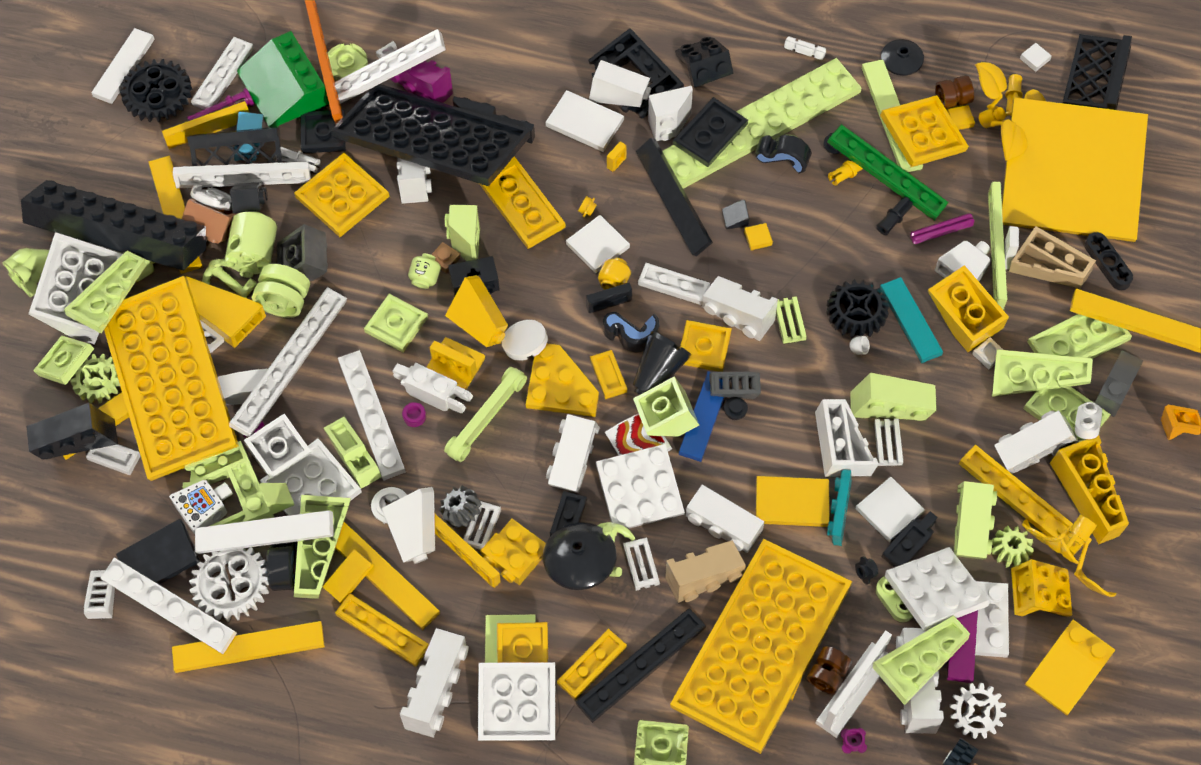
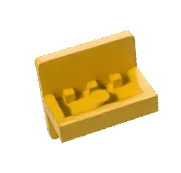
[426,337,485,390]

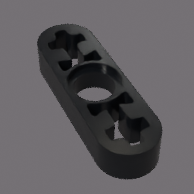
[1085,232,1133,290]

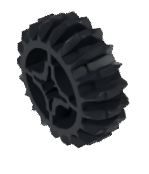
[826,279,889,339]

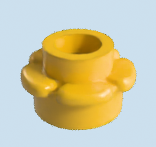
[578,196,597,217]

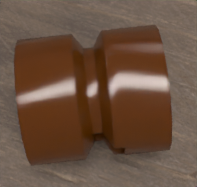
[935,75,974,109]
[807,646,852,694]

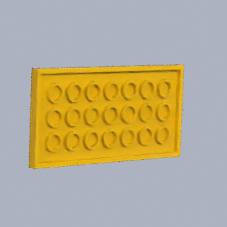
[104,276,239,481]
[670,539,852,754]

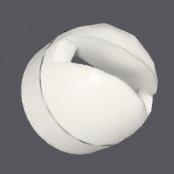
[850,336,870,355]

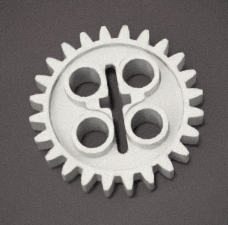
[189,547,269,622]

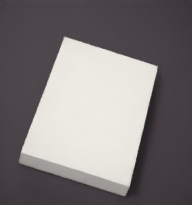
[546,90,624,152]

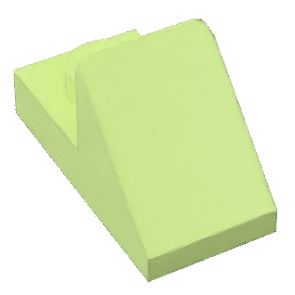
[239,483,295,521]

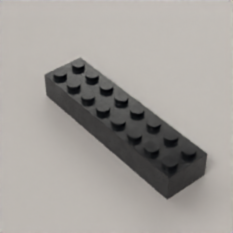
[21,180,206,271]

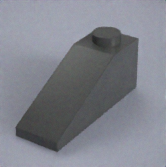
[1095,350,1143,417]

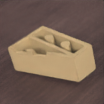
[1009,226,1096,289]
[665,540,746,603]

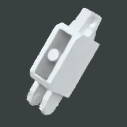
[393,363,473,413]

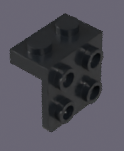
[675,37,734,88]

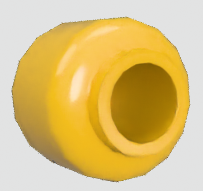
[598,258,631,290]

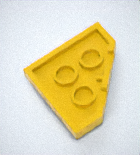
[526,343,599,417]

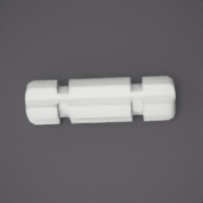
[784,36,826,60]

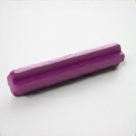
[910,213,974,244]

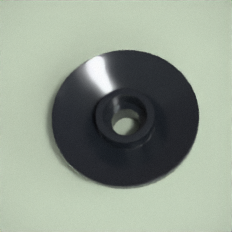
[881,39,924,76]

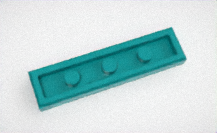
[880,277,943,363]

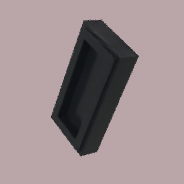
[586,282,632,313]

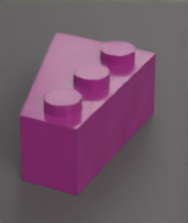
[390,60,453,103]

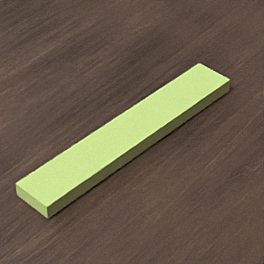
[862,60,923,172]
[988,182,1007,310]

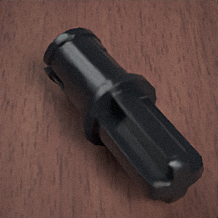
[876,197,913,235]

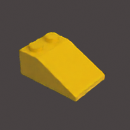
[928,265,1009,352]
[1025,620,1115,715]

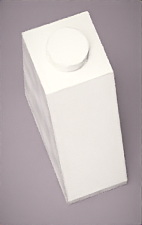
[589,60,651,107]
[382,487,435,564]

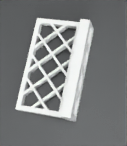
[816,630,892,738]

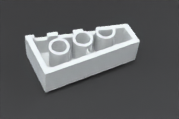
[896,628,944,734]

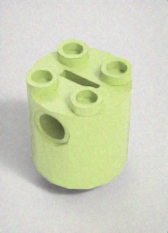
[224,211,277,278]

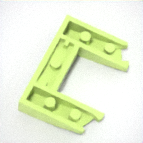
[182,441,275,526]

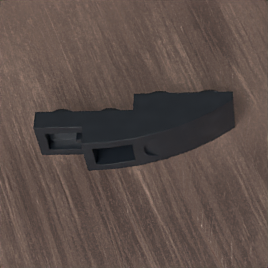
[453,96,535,144]

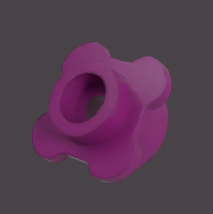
[840,728,867,754]

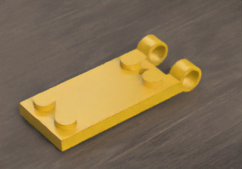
[477,156,566,249]

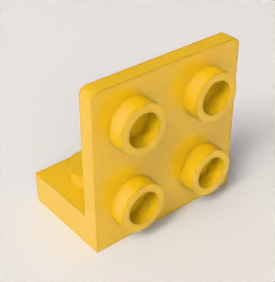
[1011,559,1072,617]

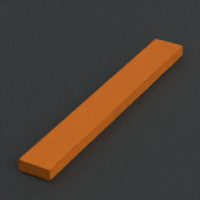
[305,0,343,125]

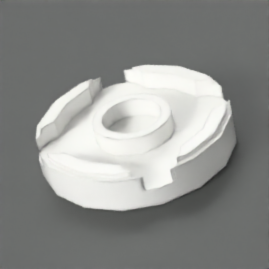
[190,185,232,211]
[502,320,548,360]

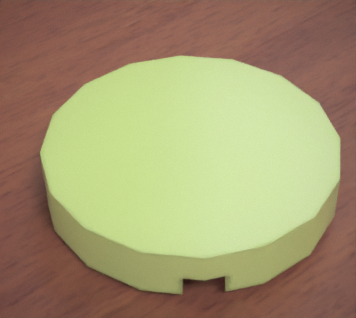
[328,43,368,81]

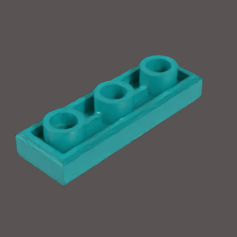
[827,469,852,546]

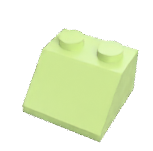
[445,205,480,261]
[633,376,699,436]

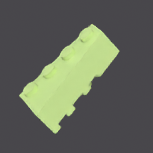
[294,495,351,599]

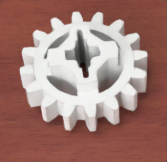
[949,683,1006,739]

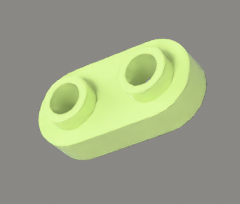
[876,576,913,622]

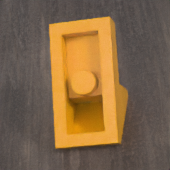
[1161,404,1201,440]

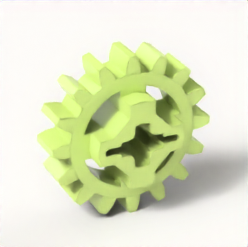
[70,354,120,403]

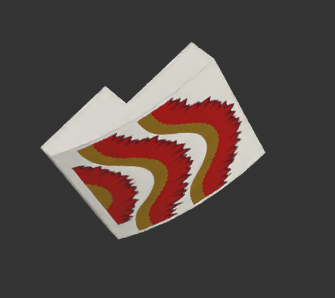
[605,414,672,456]

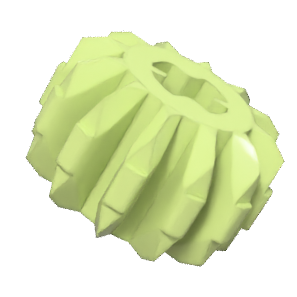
[991,526,1034,568]

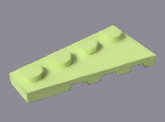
[64,251,146,333]
[992,349,1093,397]
[873,615,970,705]

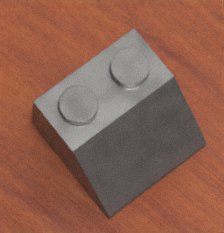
[277,224,328,281]

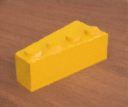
[1050,435,1129,544]

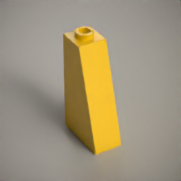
[186,276,266,348]

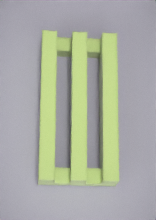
[776,296,806,344]

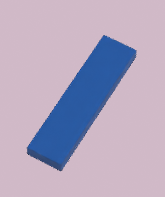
[679,371,730,462]

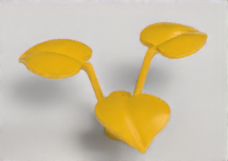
[975,62,1046,161]
[1022,515,1117,597]

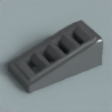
[709,372,761,399]

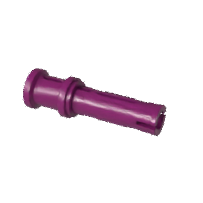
[187,88,254,121]

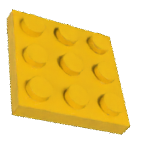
[880,95,969,167]
[294,153,390,237]

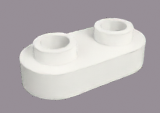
[1075,402,1102,439]

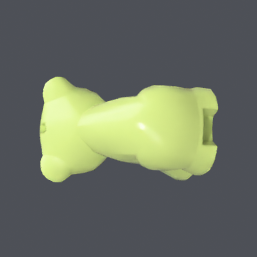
[2,248,49,297]

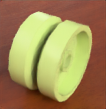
[252,264,310,318]

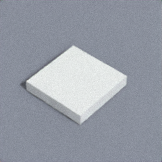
[566,215,630,273]
[856,477,925,543]

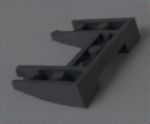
[588,28,684,118]

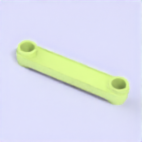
[444,367,527,462]

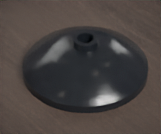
[543,522,617,590]

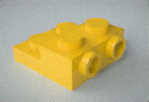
[480,519,546,586]

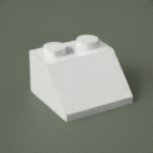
[648,86,693,141]
[244,414,312,479]

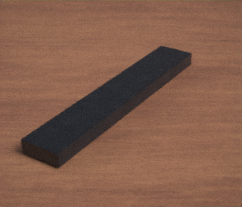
[636,138,713,256]
[576,608,706,723]

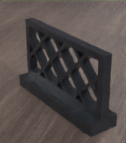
[1063,34,1132,110]
[187,126,283,189]

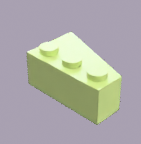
[954,481,997,559]

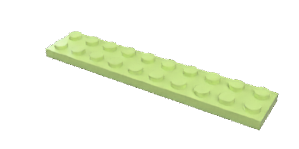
[662,58,861,189]

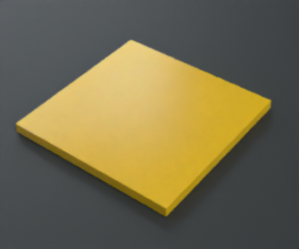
[1002,97,1148,242]

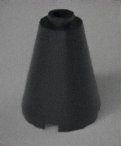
[633,331,692,395]

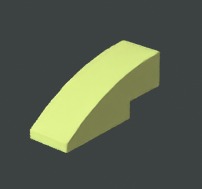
[324,417,382,489]

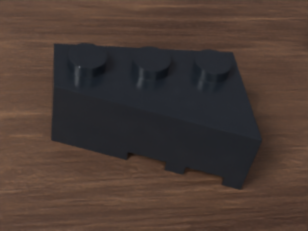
[26,403,118,460]

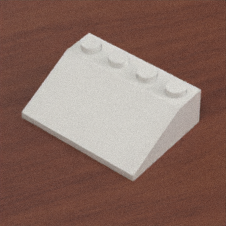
[29,232,123,345]

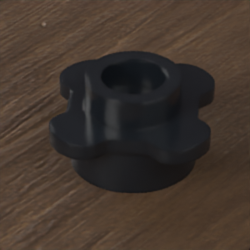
[855,556,878,585]

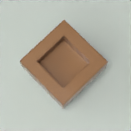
[431,242,461,274]

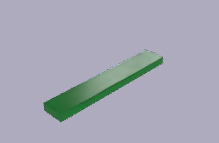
[827,124,949,221]

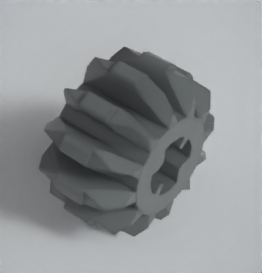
[439,485,482,528]

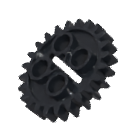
[120,59,193,122]

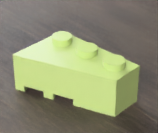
[850,373,936,421]

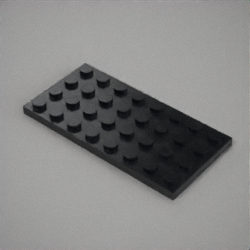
[331,84,531,186]

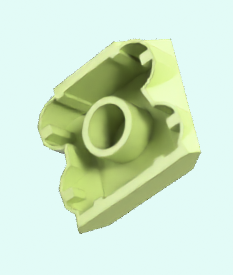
[634,720,689,765]

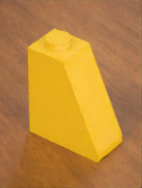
[445,275,508,347]

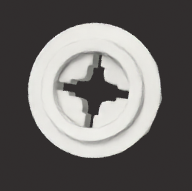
[371,487,407,524]

